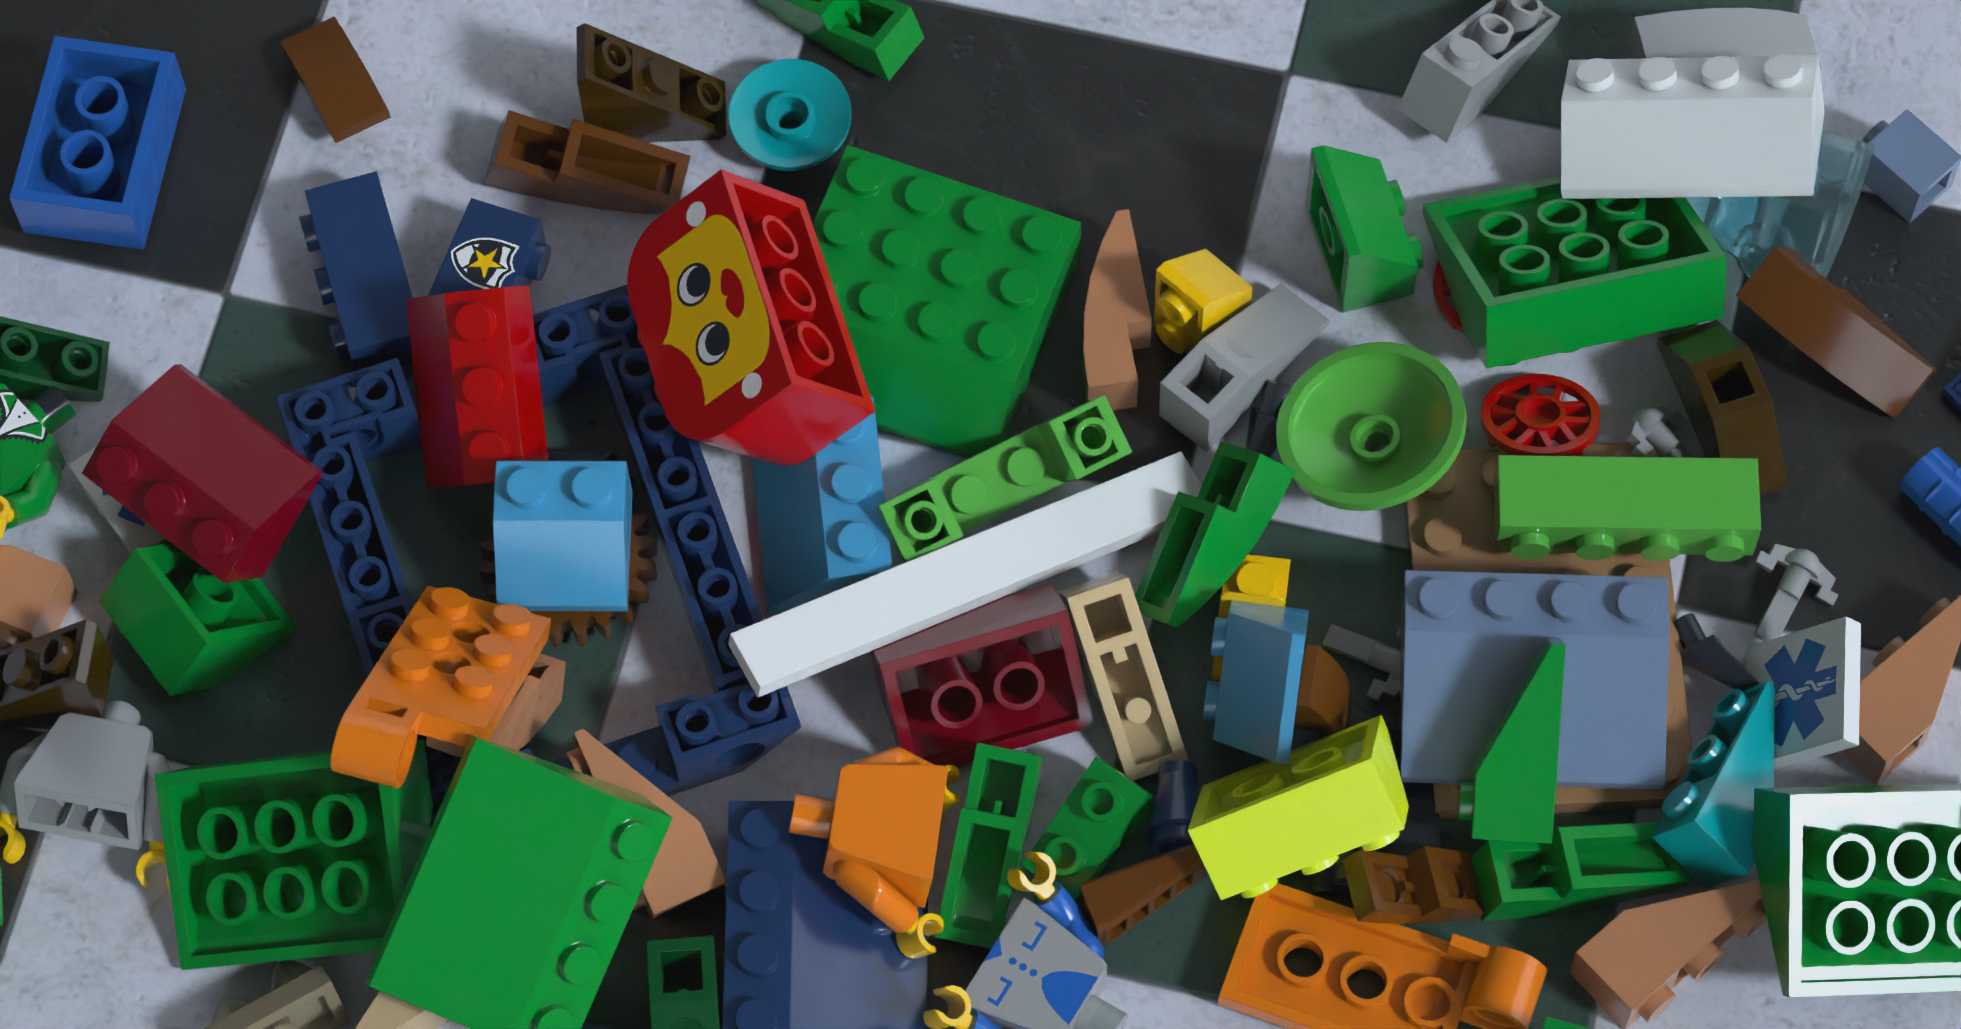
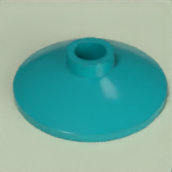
[728,59,852,171]

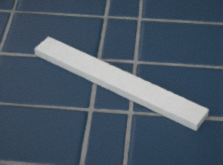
[728,452,1202,697]

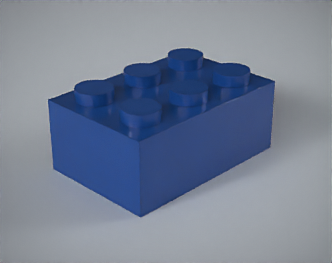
[9,36,186,250]

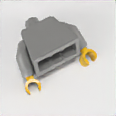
[0,700,171,891]

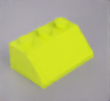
[1188,715,1409,900]

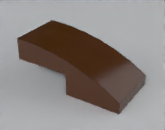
[280,16,391,143]
[1294,644,1352,739]
[1342,846,1486,924]

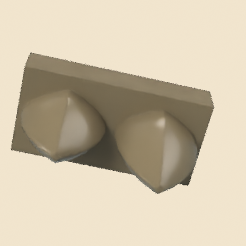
[204,960,351,1029]

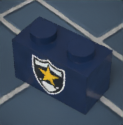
[428,198,551,296]

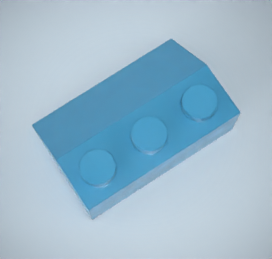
[752,397,893,615]

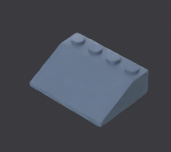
[1400,570,1670,790]

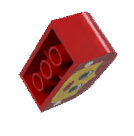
[627,169,875,466]

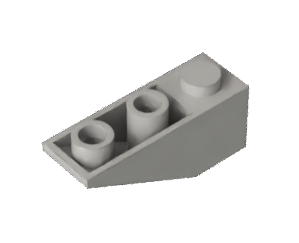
[1397,0,1561,143]
[1159,283,1329,452]

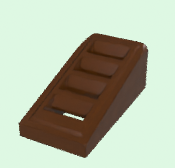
[1079,843,1207,947]

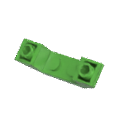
[876,395,1132,563]

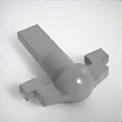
[1626,405,1695,458]
[1753,544,1838,641]
[1322,624,1400,703]

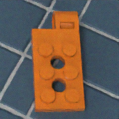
[331,586,551,789]
[1218,883,1547,1029]

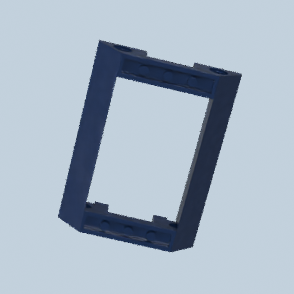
[276,284,801,827]

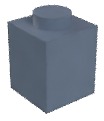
[1855,109,1961,223]

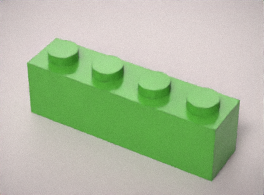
[1493,455,1761,562]

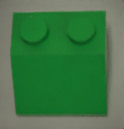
[1306,145,1424,313]
[99,543,296,696]

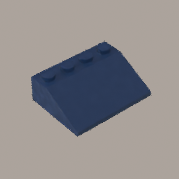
[723,801,928,1029]

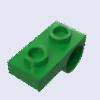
[1022,757,1154,904]

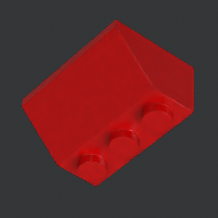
[406,285,548,488]

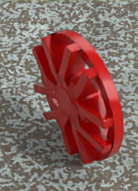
[1481,374,1601,456]

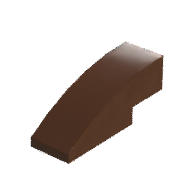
[484,110,690,214]
[1736,247,1937,418]

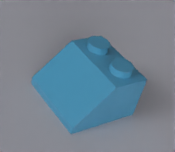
[493,461,633,611]
[1203,600,1309,765]

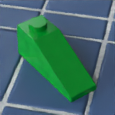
[1457,637,1566,844]

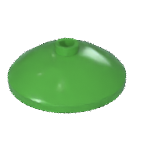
[1276,342,1467,511]

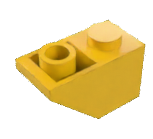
[1154,249,1253,354]

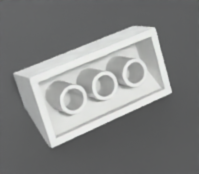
[1561,54,1825,199]

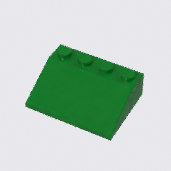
[1423,175,1727,369]
[365,735,673,1029]
[154,739,433,970]
[1754,783,1961,997]

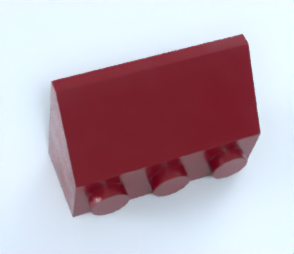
[81,364,324,583]
[870,583,1095,766]

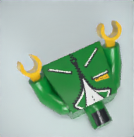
[0,383,76,540]

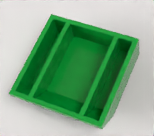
[813,145,1081,459]

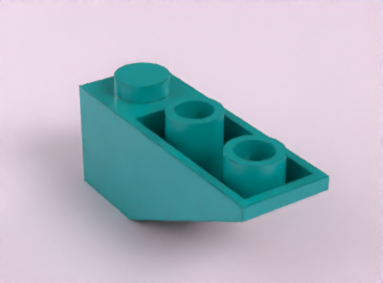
[1652,680,1775,889]

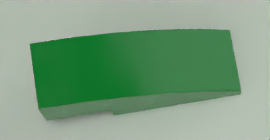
[754,0,925,81]
[1135,441,1295,628]
[935,743,1045,949]
[1471,822,1691,922]

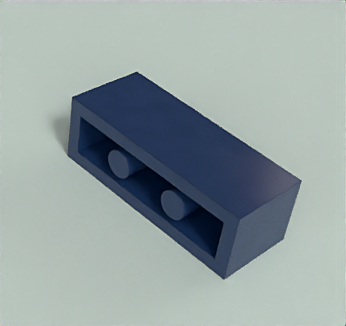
[299,171,413,371]

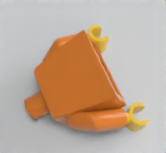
[789,747,962,959]

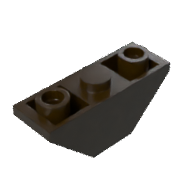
[576,23,726,143]
[1657,320,1788,496]
[0,619,114,730]

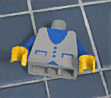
[923,851,1128,1029]

